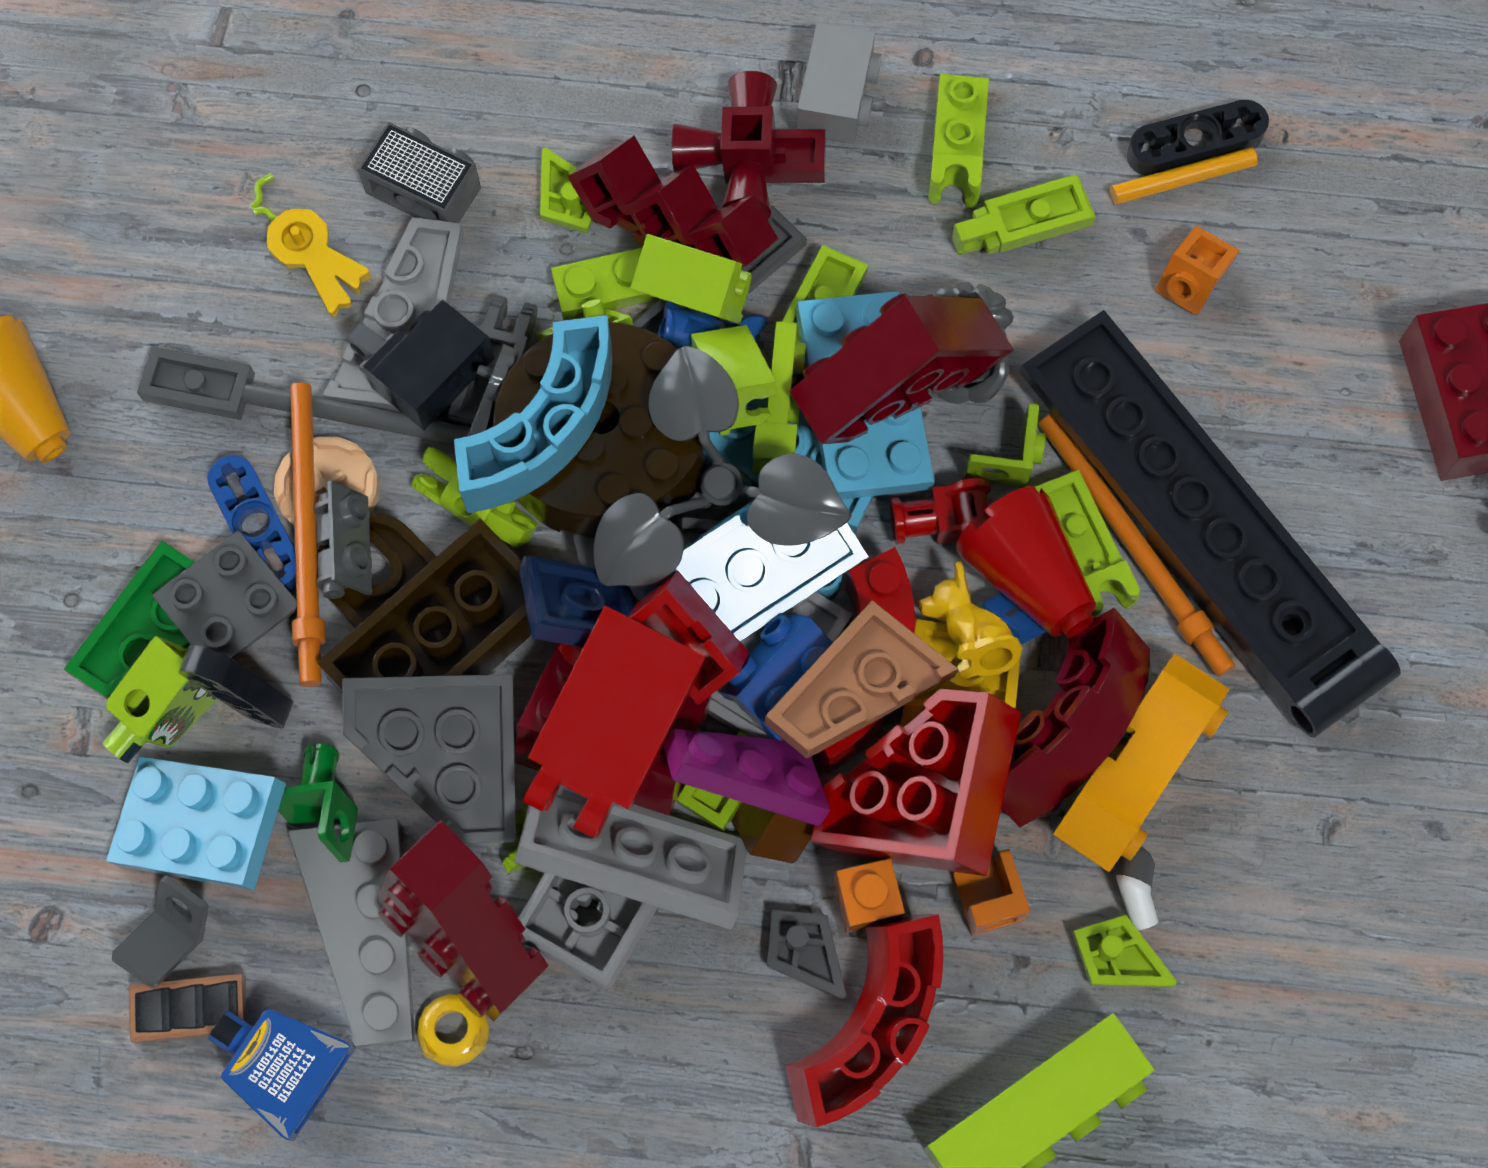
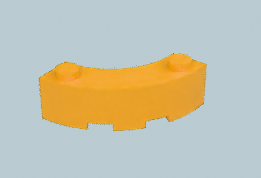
[1053,653,1230,872]

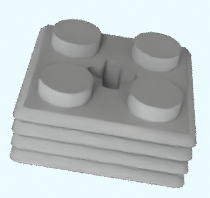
[518,873,658,990]

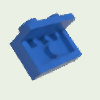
[717,613,833,741]

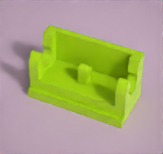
[630,234,751,324]
[691,325,776,436]

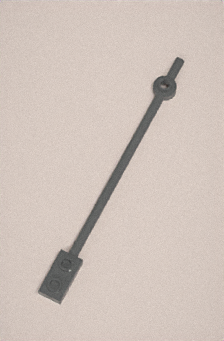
[137,346,748,503]

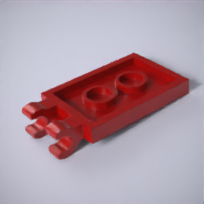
[522,606,708,838]

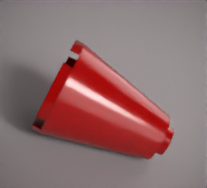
[956,486,1096,638]

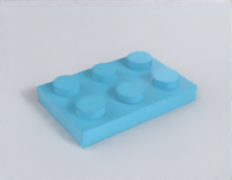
[106,756,286,891]

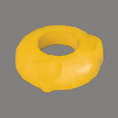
[417,994,490,1067]

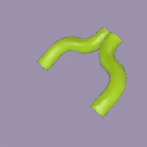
[249,173,277,221]

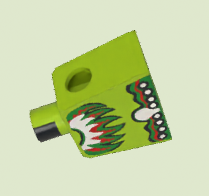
[102,636,217,763]

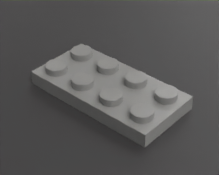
[514,785,747,930]

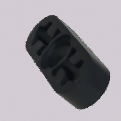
[1127,100,1269,176]
[178,645,294,729]

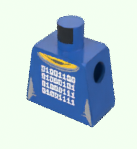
[208,1008,356,1141]

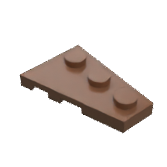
[764,601,958,758]

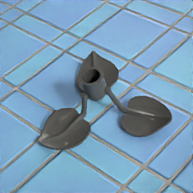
[593,346,851,586]

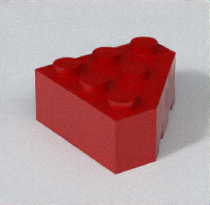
[811,689,1021,876]

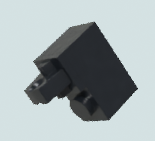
[347,299,495,431]

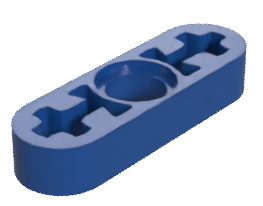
[208,455,296,592]

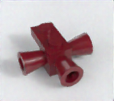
[672,71,826,219]

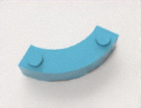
[454,315,613,513]

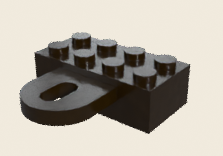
[317,513,531,694]

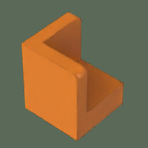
[953,849,1031,936]

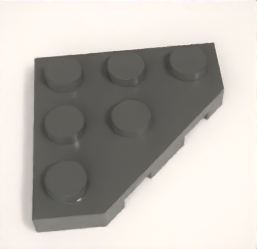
[342,674,516,844]

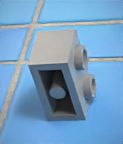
[797,22,882,144]

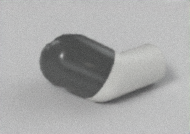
[1116,847,1159,930]

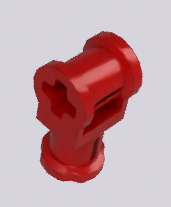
[889,478,991,545]

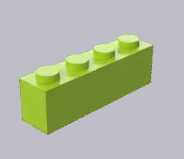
[924,1013,1155,1168]

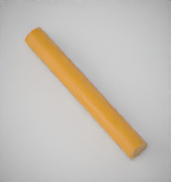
[1110,147,1258,205]

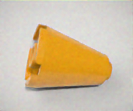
[0,315,71,464]

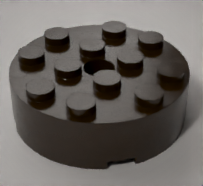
[494,322,710,538]

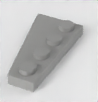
[322,217,464,413]
[288,819,415,1048]

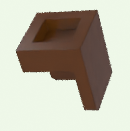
[733,802,814,863]

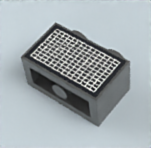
[357,122,481,223]

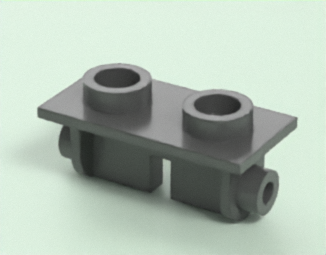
[314,481,372,599]

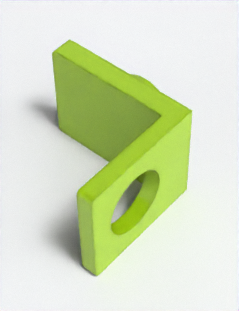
[965,403,1046,488]

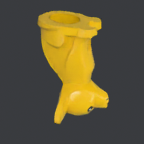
[918,561,1023,679]

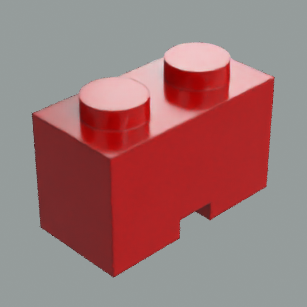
[628,570,749,705]

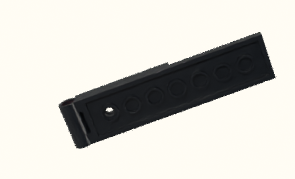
[1019,310,1401,738]

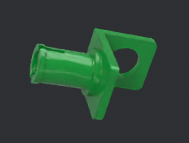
[278,743,358,862]

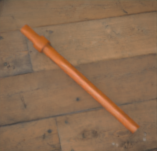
[290,382,326,687]
[1038,413,1236,678]

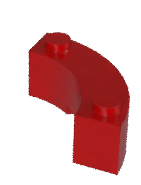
[816,547,915,774]
[785,914,944,1127]

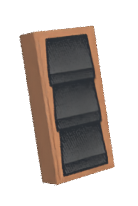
[129,974,247,1044]

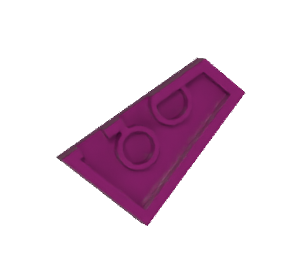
[663,729,830,827]

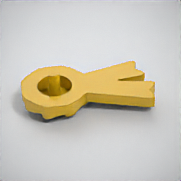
[267,209,371,318]

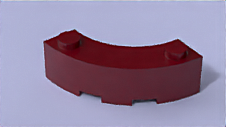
[1001,608,1150,828]

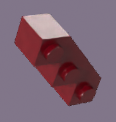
[567,135,779,269]

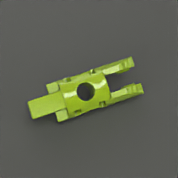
[411,446,538,548]

